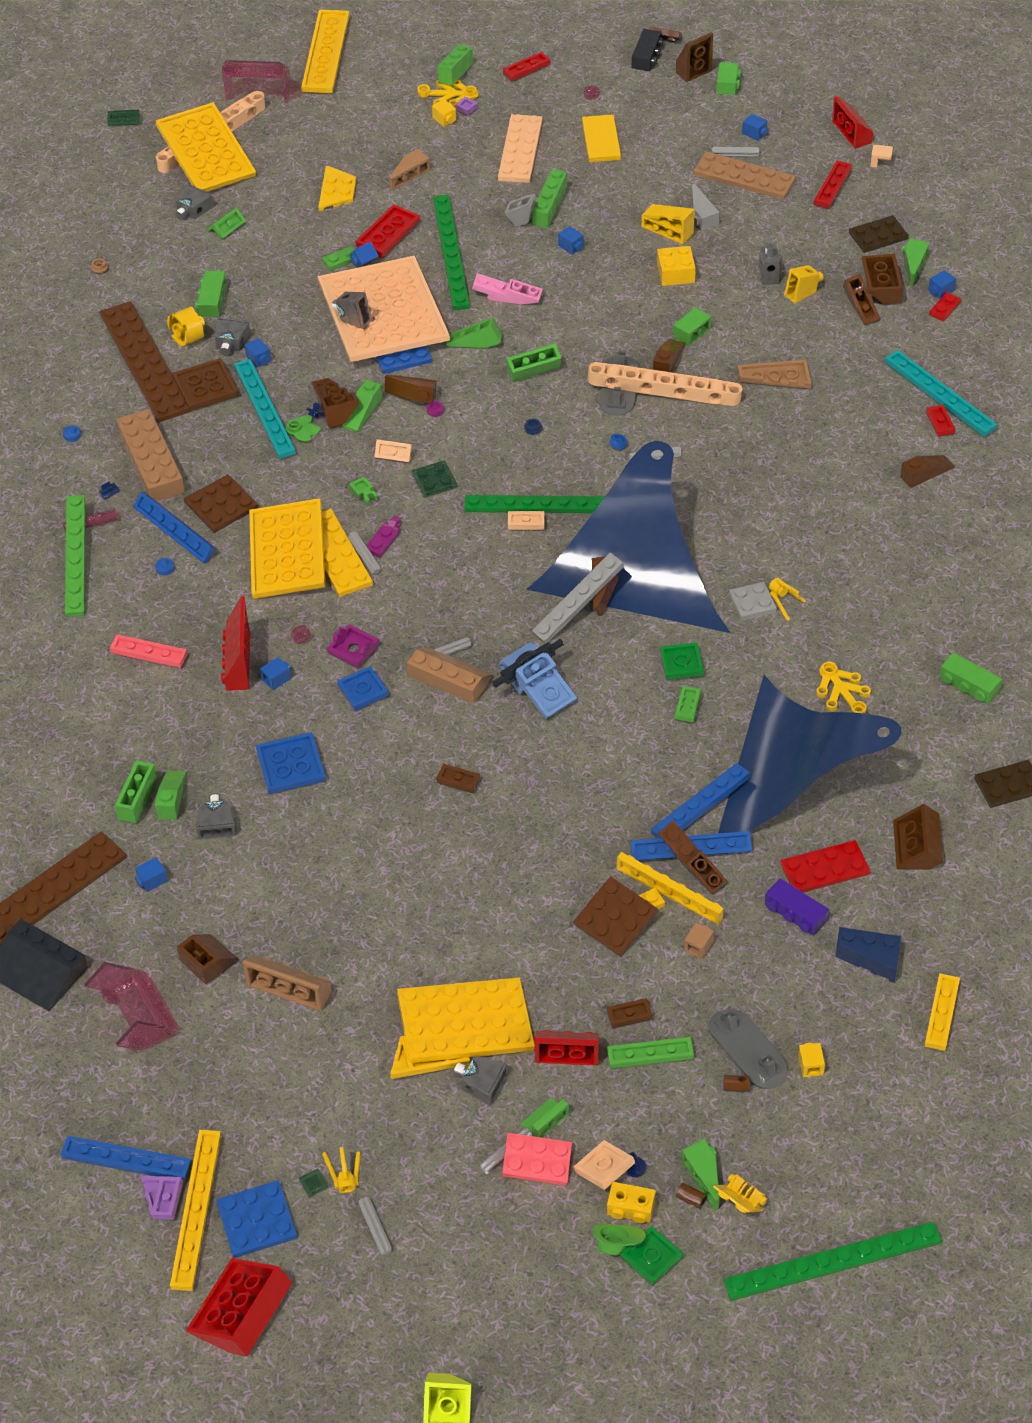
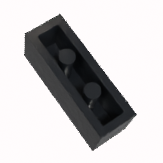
[631,29,663,71]

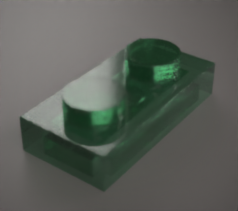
[107,109,140,126]

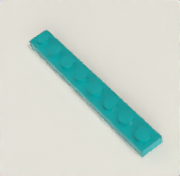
[885,350,997,437]
[234,359,296,459]

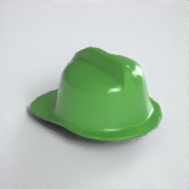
[592,1223,646,1255]

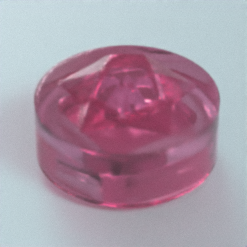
[584,85,599,100]
[291,625,311,644]

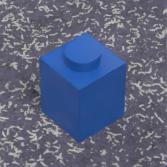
[742,114,768,141]
[558,226,584,255]
[349,241,378,268]
[928,270,956,299]
[244,338,271,368]
[260,657,291,690]
[135,857,168,892]

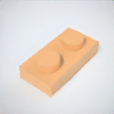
[375,440,413,462]
[508,511,544,530]

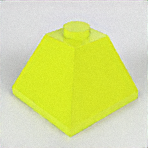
[423,1372,471,1423]

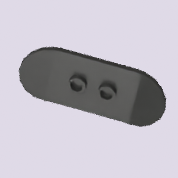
[600,350,639,416]
[708,1009,787,1089]

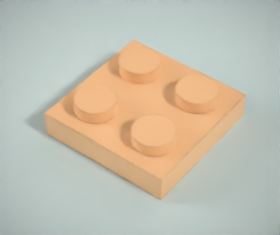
[574,1140,635,1190]

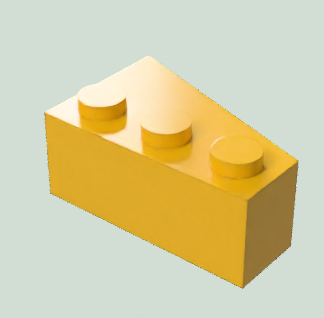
[641,204,695,244]

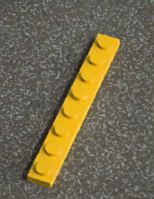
[170,1130,221,1291]

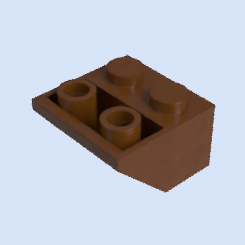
[177,934,237,984]

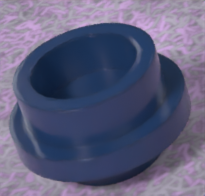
[524,418,542,435]

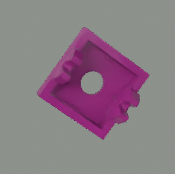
[327,624,380,668]

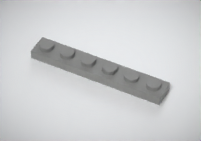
[532,552,625,643]

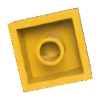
[657,246,696,286]

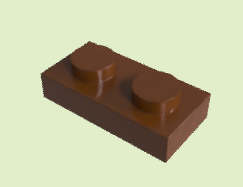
[649,27,682,42]
[436,764,480,793]
[607,998,653,1029]

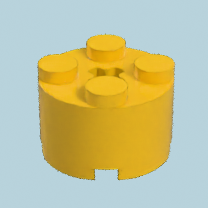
[167,306,205,346]

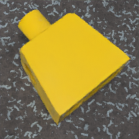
[784,265,823,304]

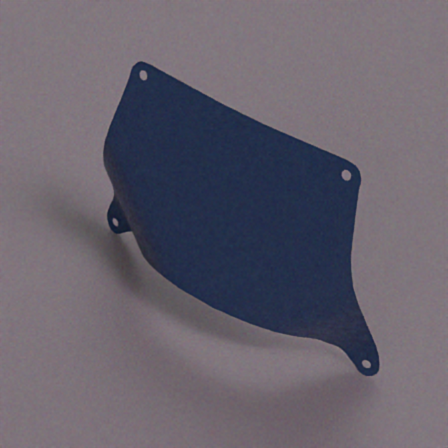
[526,441,901,833]

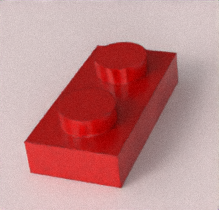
[929,292,962,322]
[926,405,955,437]

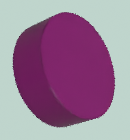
[426,401,444,417]

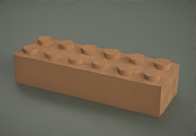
[116,409,185,501]

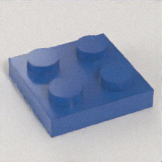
[337,666,389,711]

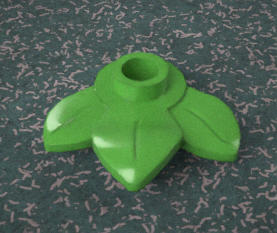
[286,415,321,442]

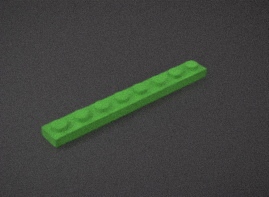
[65,495,86,617]

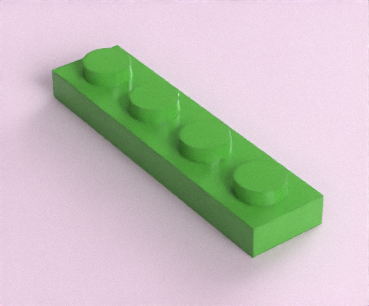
[607,1037,694,1069]

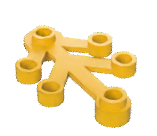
[417,80,478,108]
[816,662,871,713]

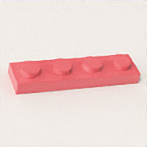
[110,635,187,668]

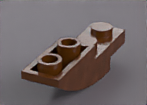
[657,820,727,894]

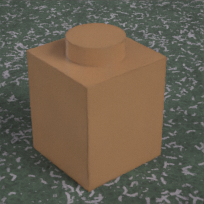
[684,923,714,959]

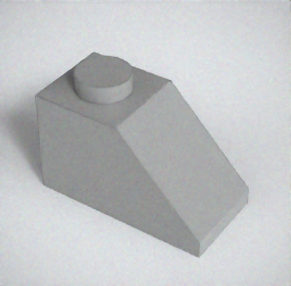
[505,193,536,226]

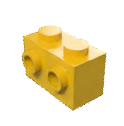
[607,1182,656,1224]

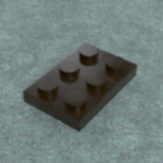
[849,215,909,253]
[974,760,1032,808]

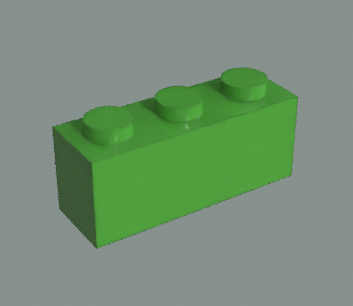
[438,44,473,86]
[195,270,227,317]
[506,343,562,381]
[939,653,1002,704]
[115,760,157,824]

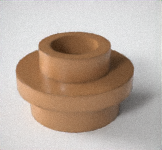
[91,258,108,274]

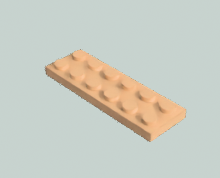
[498,114,543,183]

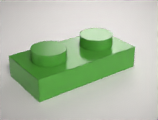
[322,246,354,271]

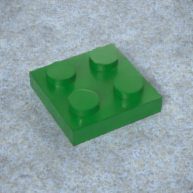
[660,643,704,680]
[620,1225,683,1286]

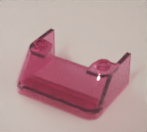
[222,60,291,103]
[84,962,178,1051]

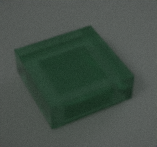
[299,1168,328,1198]

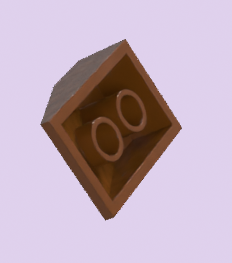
[676,32,713,82]

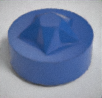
[63,425,81,442]
[609,433,628,450]
[155,558,174,576]

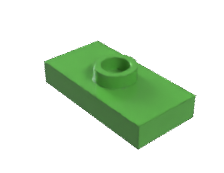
[675,686,701,722]

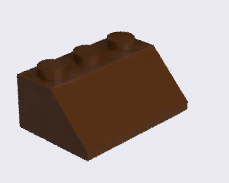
[861,254,903,304]
[893,804,943,870]

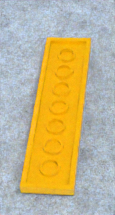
[301,10,350,93]

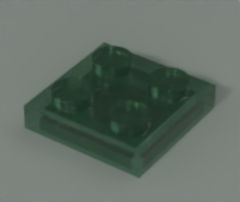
[411,460,457,498]

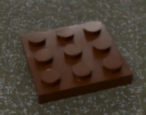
[172,358,239,411]
[184,474,259,533]
[573,876,659,957]

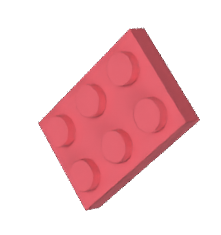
[502,1133,572,1185]

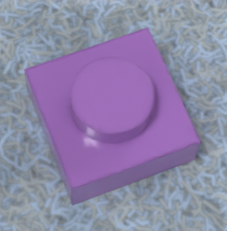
[456,97,478,115]

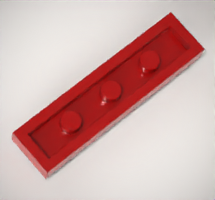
[814,160,852,209]

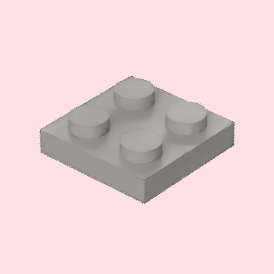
[729,582,777,621]

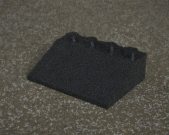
[0,919,88,1011]

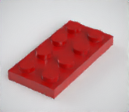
[355,204,420,258]
[780,840,870,893]

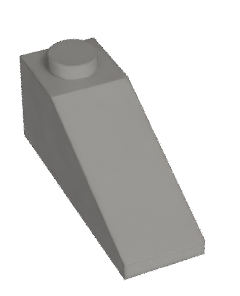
[692,184,719,230]

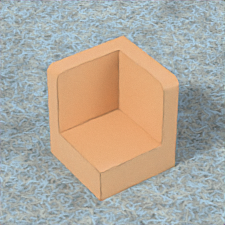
[871,145,893,168]

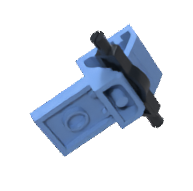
[492,639,577,719]

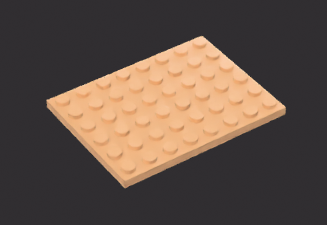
[318,256,450,362]

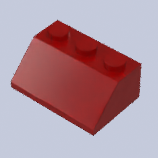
[832,96,874,149]
[534,1030,599,1066]

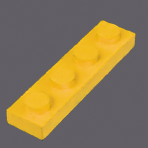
[924,973,960,1051]

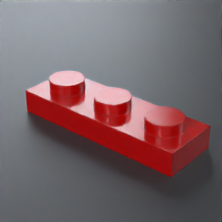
[503,52,550,81]

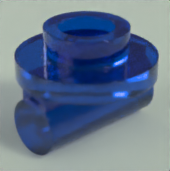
[306,403,323,418]
[99,481,120,500]
[626,1152,646,1177]

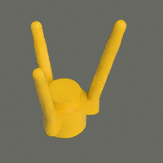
[769,578,806,621]
[322,1147,360,1193]

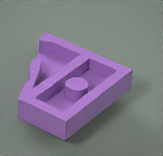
[141,1176,183,1220]

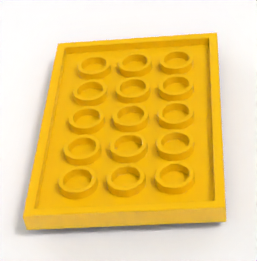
[155,102,256,192]
[249,498,325,599]
[397,977,535,1063]

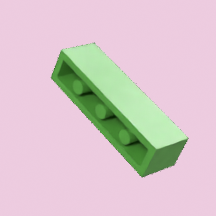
[532,169,567,228]

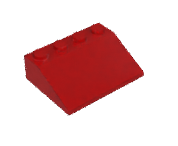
[221,596,250,691]
[186,1258,292,1357]

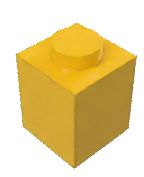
[432,99,456,127]
[798,1043,825,1077]

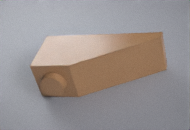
[389,149,430,191]

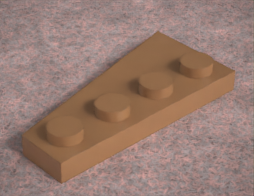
[737,360,812,389]

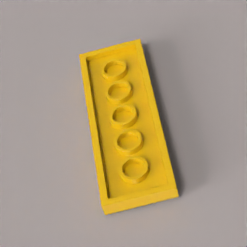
[322,508,373,597]

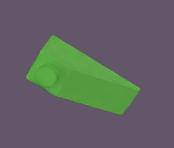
[902,238,929,286]
[446,317,502,348]
[342,379,383,432]
[155,770,186,820]
[681,1139,719,1211]

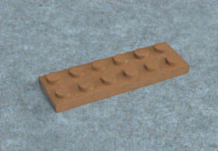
[693,151,796,200]

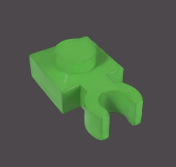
[349,477,378,505]

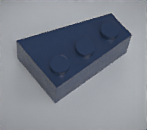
[835,927,901,983]

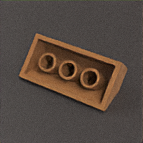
[407,647,493,703]
[243,956,332,1011]

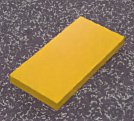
[582,114,621,162]

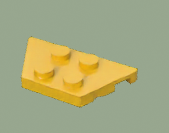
[319,166,356,211]
[390,1036,470,1079]

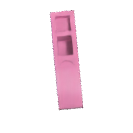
[472,273,542,304]

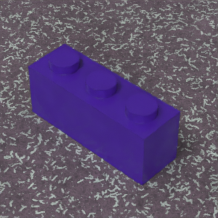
[765,878,829,936]

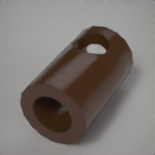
[723,1075,750,1092]
[676,1182,707,1209]

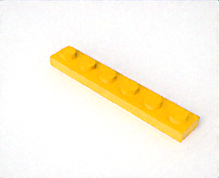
[617,852,724,925]

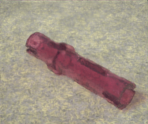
[62,508,118,533]

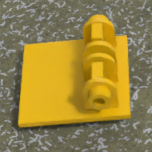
[713,1173,768,1213]

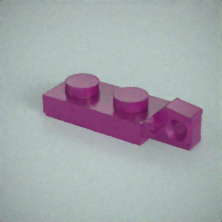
[366,515,401,558]

